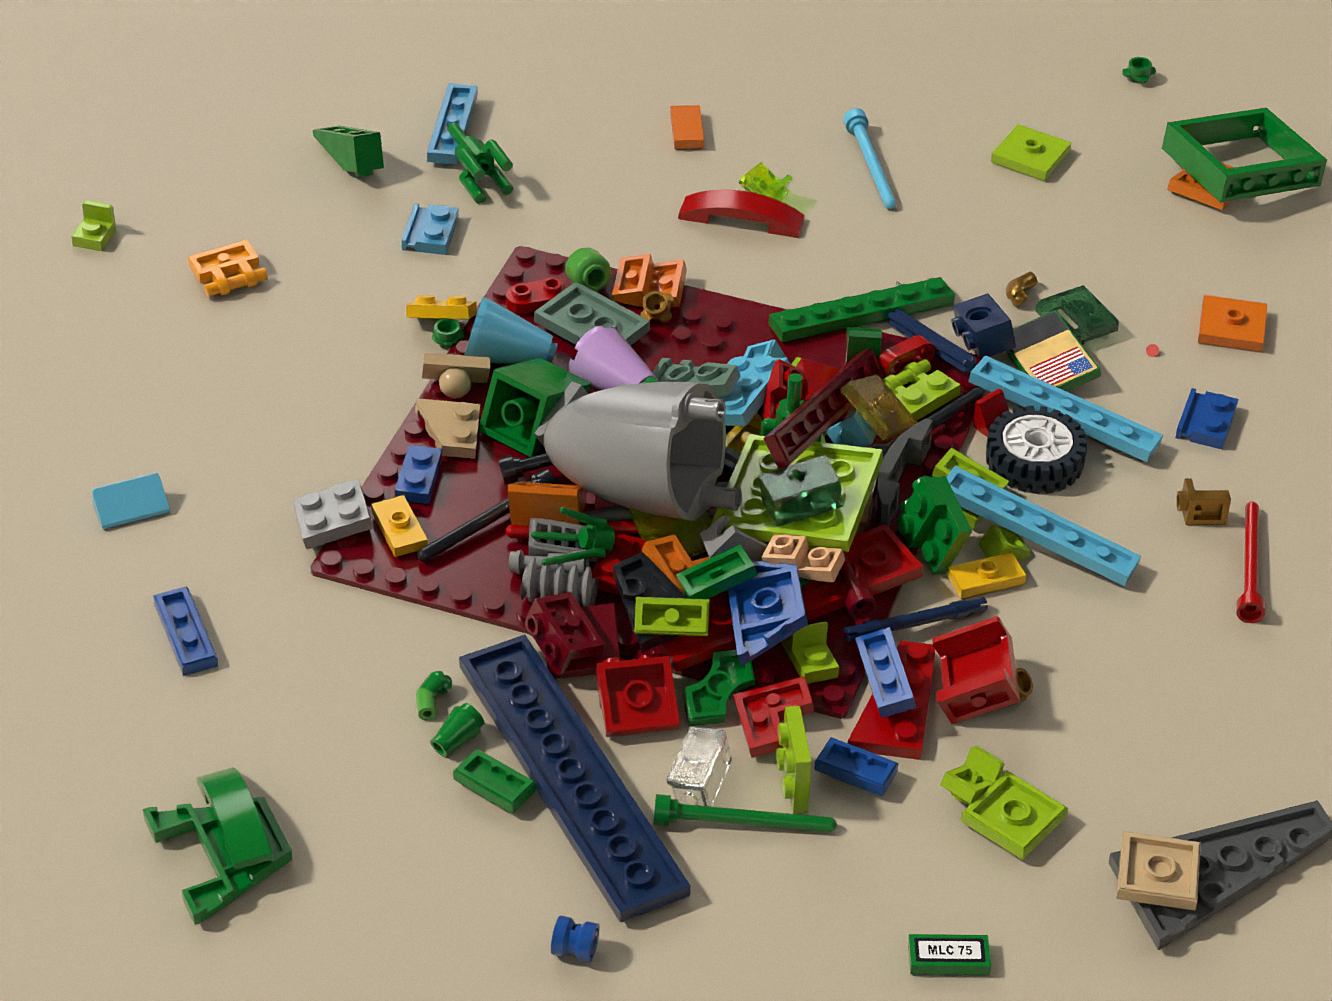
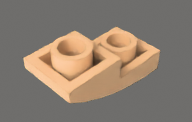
[762,534,845,582]

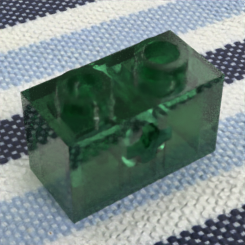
[759,455,843,527]

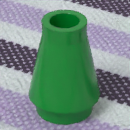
[430,703,485,757]

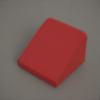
[973,388,1009,438]

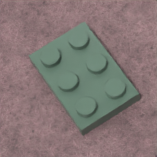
[534,281,650,346]

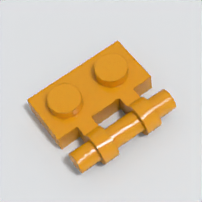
[188,240,268,297]

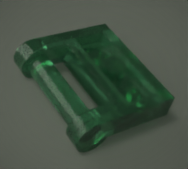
[1035,285,1119,346]

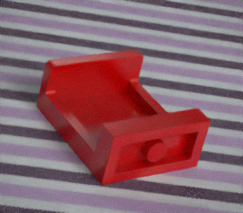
[932,616,1020,724]

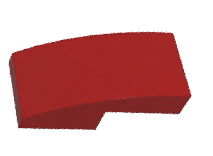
[762,359,805,421]

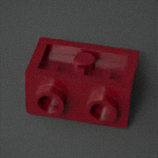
[525,592,605,675]

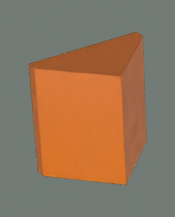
[508,482,588,526]

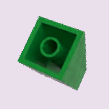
[478,357,592,457]

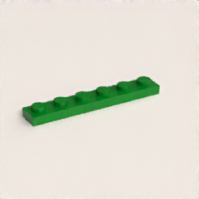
[769,277,955,342]

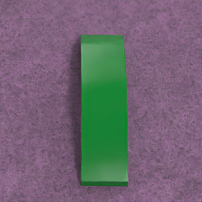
[196,767,273,870]

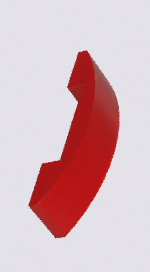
[678,189,805,238]

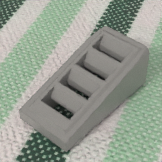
[529,518,598,562]

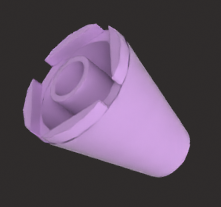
[569,325,658,391]

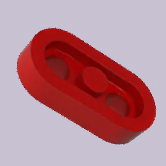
[506,277,568,314]

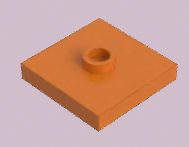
[1198,295,1267,352]

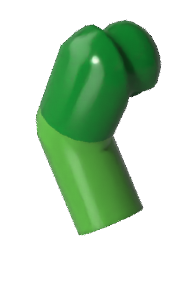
[416,671,452,720]

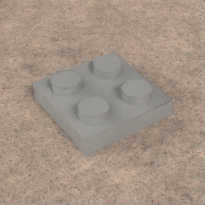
[293,479,373,550]

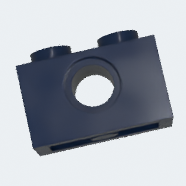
[951,293,1016,360]

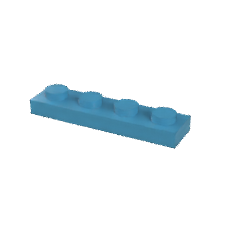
[427,83,478,165]

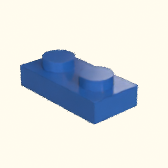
[395,445,442,504]

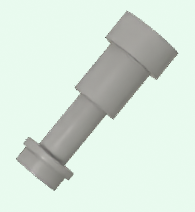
[509,550,590,576]

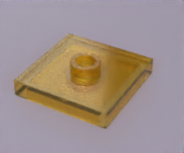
[841,374,918,440]

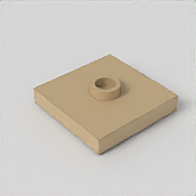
[1116,831,1201,911]

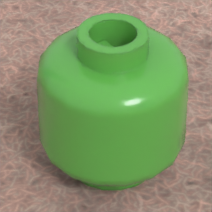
[565,248,612,292]

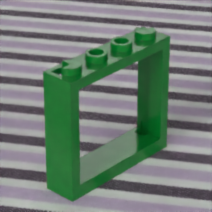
[1161,107,1327,202]

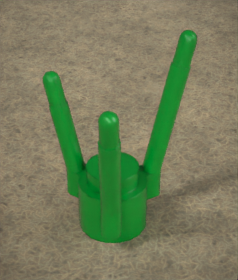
[531,507,615,566]

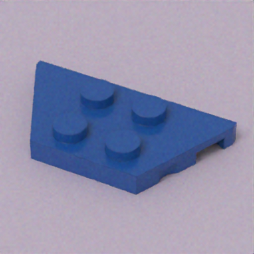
[728,560,808,665]

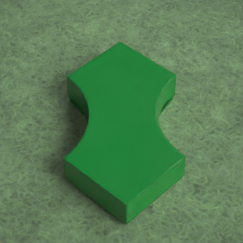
[682,649,755,727]

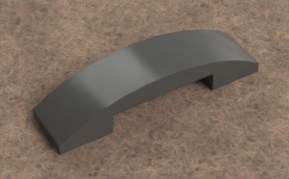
[877,419,933,527]

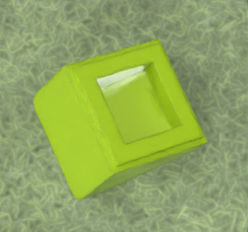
[979,525,1031,560]

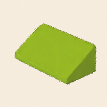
[634,597,709,636]

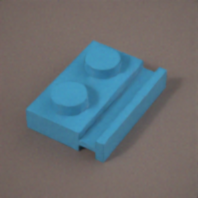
[401,203,459,255]

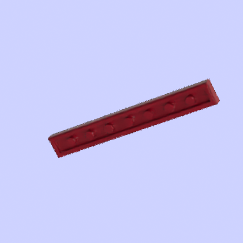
[763,348,884,469]

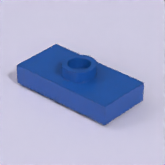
[814,737,899,797]

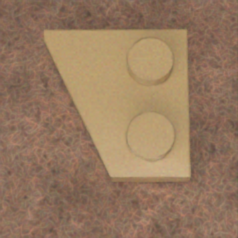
[415,398,480,459]

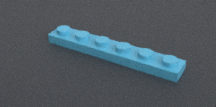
[969,355,1163,462]
[947,466,1141,586]

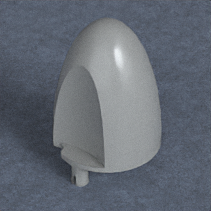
[544,382,742,521]

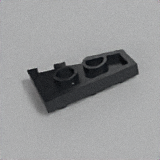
[613,552,688,653]

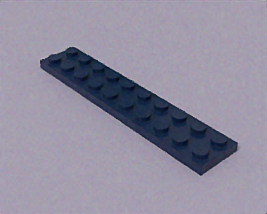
[459,634,691,923]

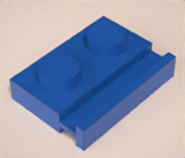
[1175,388,1239,450]

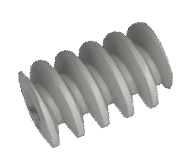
[520,557,599,607]

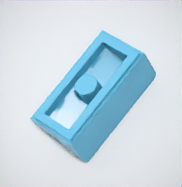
[92,473,170,529]

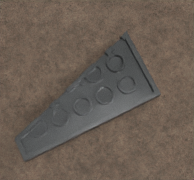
[1108,800,1332,950]

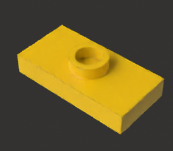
[371,495,428,557]
[947,552,1026,599]

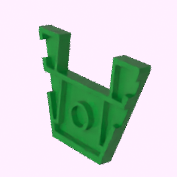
[143,797,293,925]

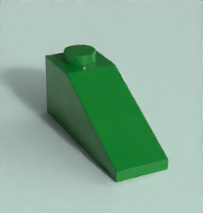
[313,125,384,177]

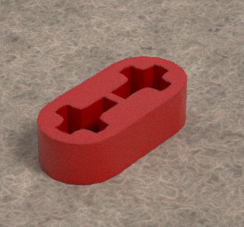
[877,335,935,377]

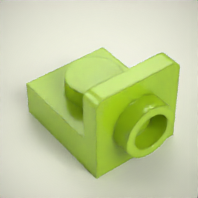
[71,200,116,252]

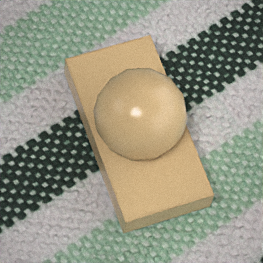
[422,353,490,399]

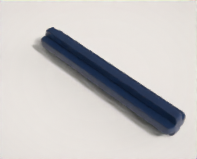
[888,309,977,373]

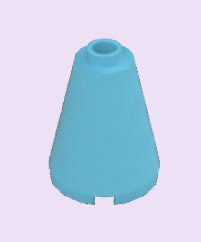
[464,297,557,365]

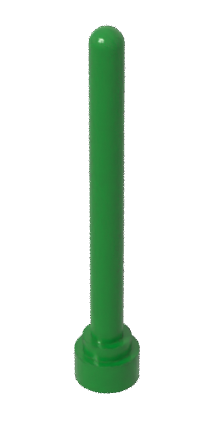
[653,794,837,832]

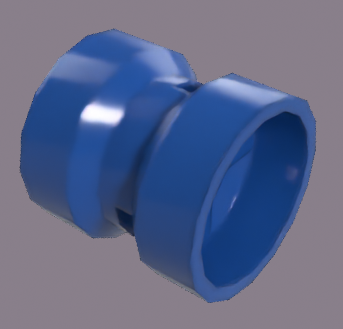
[551,915,600,963]

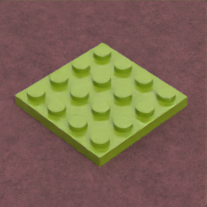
[711,434,883,552]

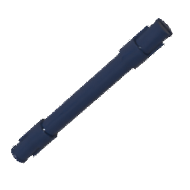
[843,596,988,642]

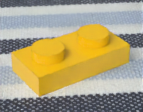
[406,295,477,319]

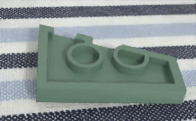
[653,358,741,398]

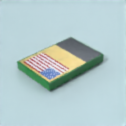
[1005,310,1101,392]

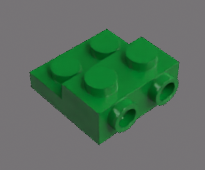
[896,476,972,575]

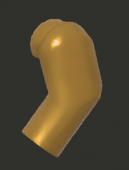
[1006,271,1038,307]

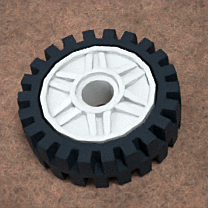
[986,406,1087,494]

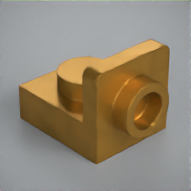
[1176,478,1231,525]

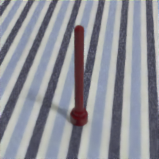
[839,551,877,620]

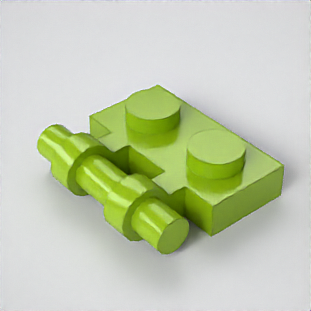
[874,359,960,424]

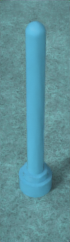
[843,108,896,209]

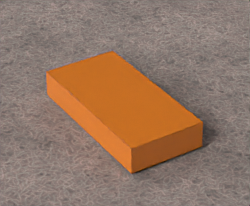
[670,105,704,149]

